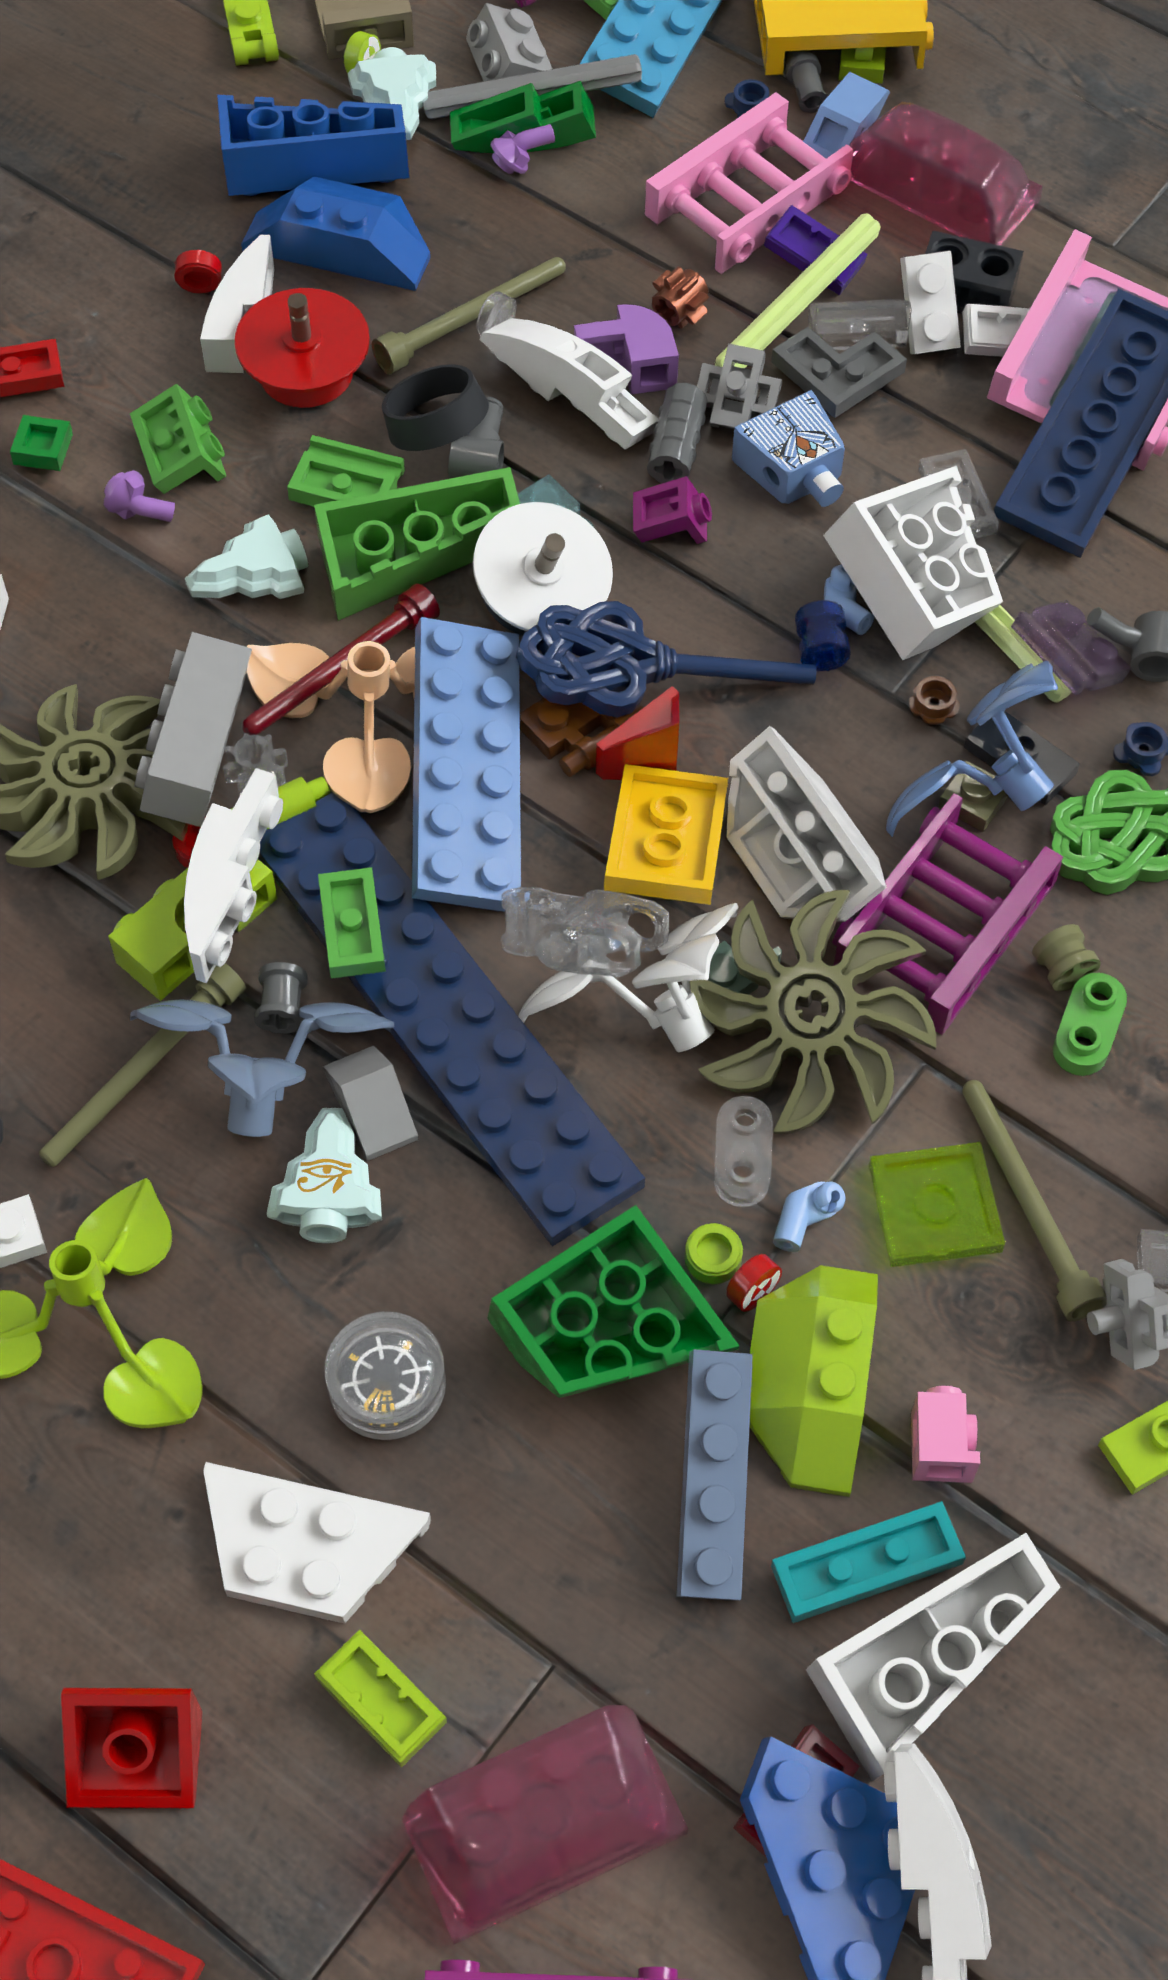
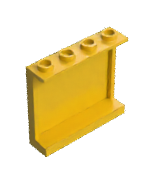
[754,0,934,75]

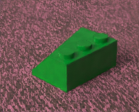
[487,1205,739,1398]

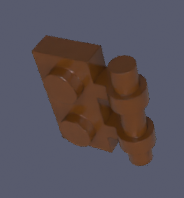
[520,698,644,777]

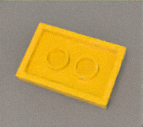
[604,764,728,905]

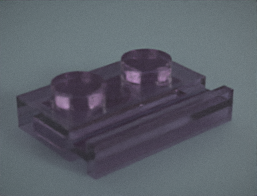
[1011,601,1131,695]

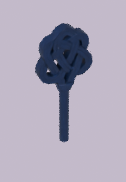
[516,601,816,717]

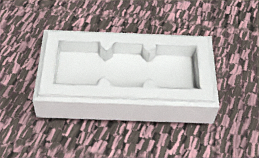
[962,304,1030,357]

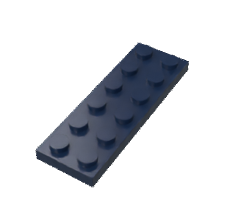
[992,288,1168,558]

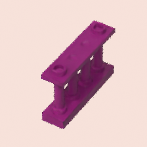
[832,793,1064,1035]

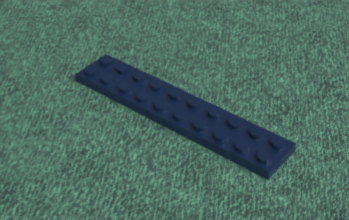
[258,792,645,1247]

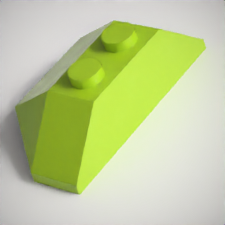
[749,1265,878,1497]

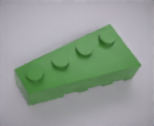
[314,467,520,621]

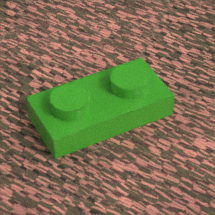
[318,867,386,978]

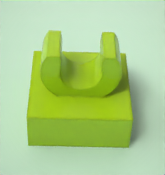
[839,47,886,84]

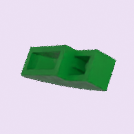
[450,81,596,153]

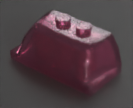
[849,102,1043,245]
[402,1705,688,1945]

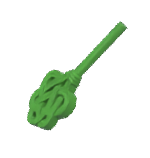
[1050,770,1168,895]

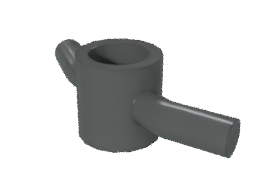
[1087,607,1168,682]

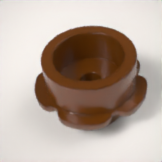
[909,676,960,725]

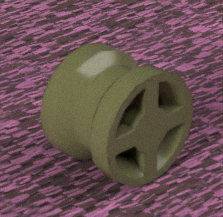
[1032,924,1101,991]

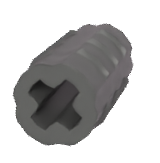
[647,383,708,483]

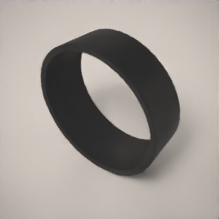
[382,364,489,451]

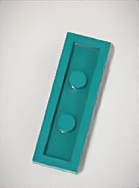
[771,1501,966,1623]

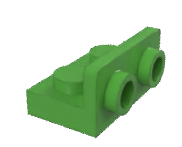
[130,384,226,494]

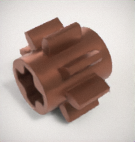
[652,266,709,329]

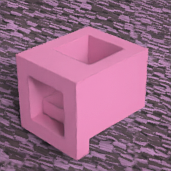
[911,1386,980,1483]

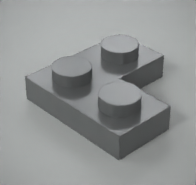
[771,327,907,418]

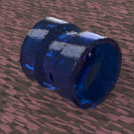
[795,600,851,671]

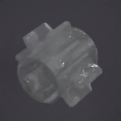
[222,733,288,797]

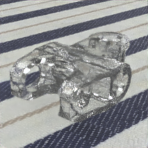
[501,887,669,977]

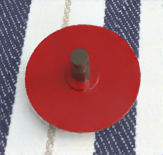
[235,288,370,408]

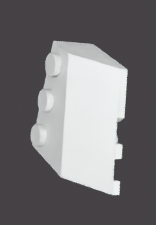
[823,466,1003,660]

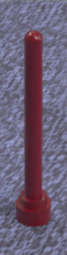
[242,584,440,736]

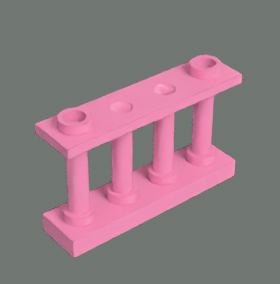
[645,92,853,274]

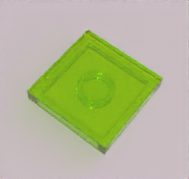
[868,1142,1005,1267]

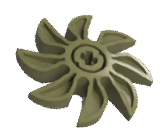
[0,684,189,880]
[690,890,936,1134]

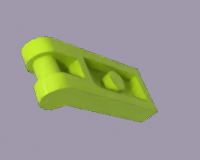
[223,0,279,66]

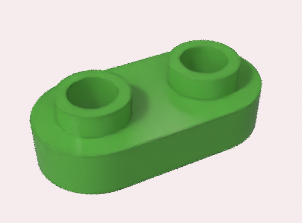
[1053,973,1127,1076]

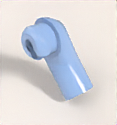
[824,565,874,635]
[773,1181,846,1252]

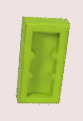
[1098,1401,1168,1495]
[314,1630,447,1768]

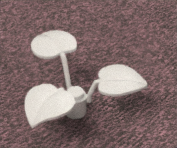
[518,903,739,1052]

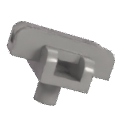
[697,343,782,429]
[1087,1259,1168,1370]

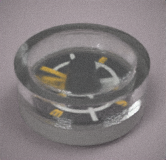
[325,1312,446,1440]

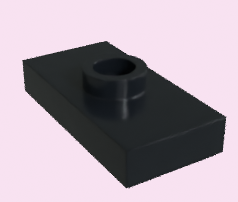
[964,711,1080,806]

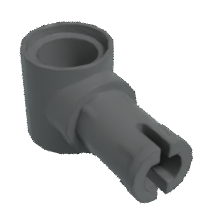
[448,397,504,478]

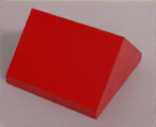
[61,1688,203,1808]

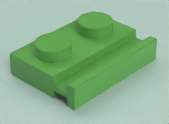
[287,435,405,506]

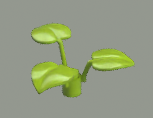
[0,1178,202,1428]

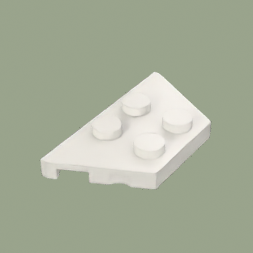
[203,1462,431,1624]

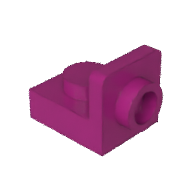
[633,476,712,544]

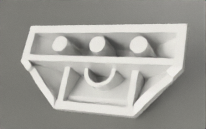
[727,726,887,922]

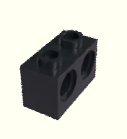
[925,230,1024,314]

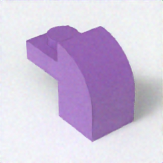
[574,304,679,394]

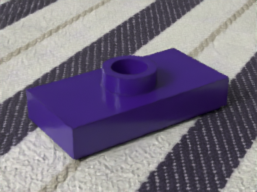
[764,205,868,295]

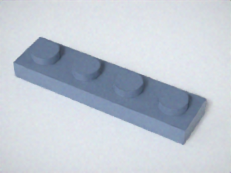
[676,1349,753,1601]

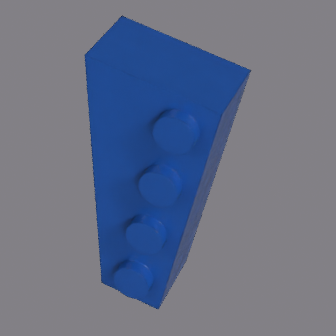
[217,95,410,196]

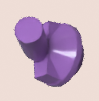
[491,124,555,174]
[104,470,175,522]

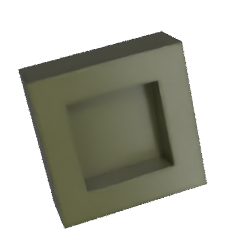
[938,760,1009,832]

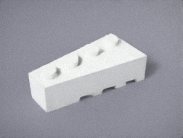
[806,1533,1061,1781]

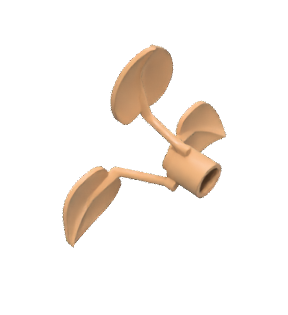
[247,641,415,813]

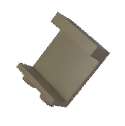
[314,0,414,60]

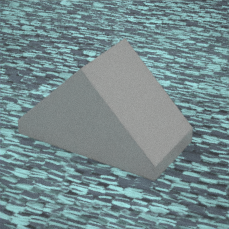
[323,1046,418,1161]

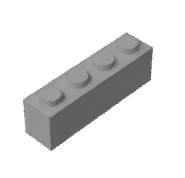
[134,632,252,827]

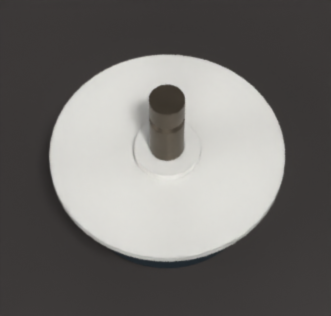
[473,502,613,636]

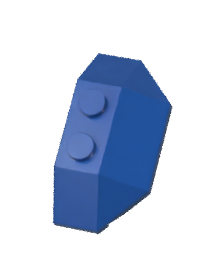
[241,176,430,291]

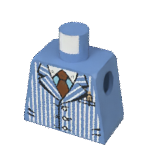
[732,390,845,507]

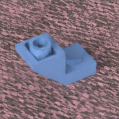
[803,72,890,159]

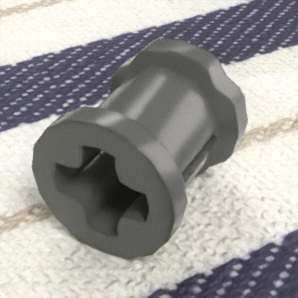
[254,962,308,1034]

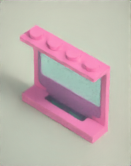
[987,229,1168,471]

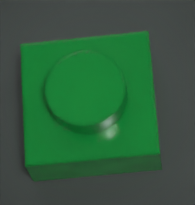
[10,415,73,471]

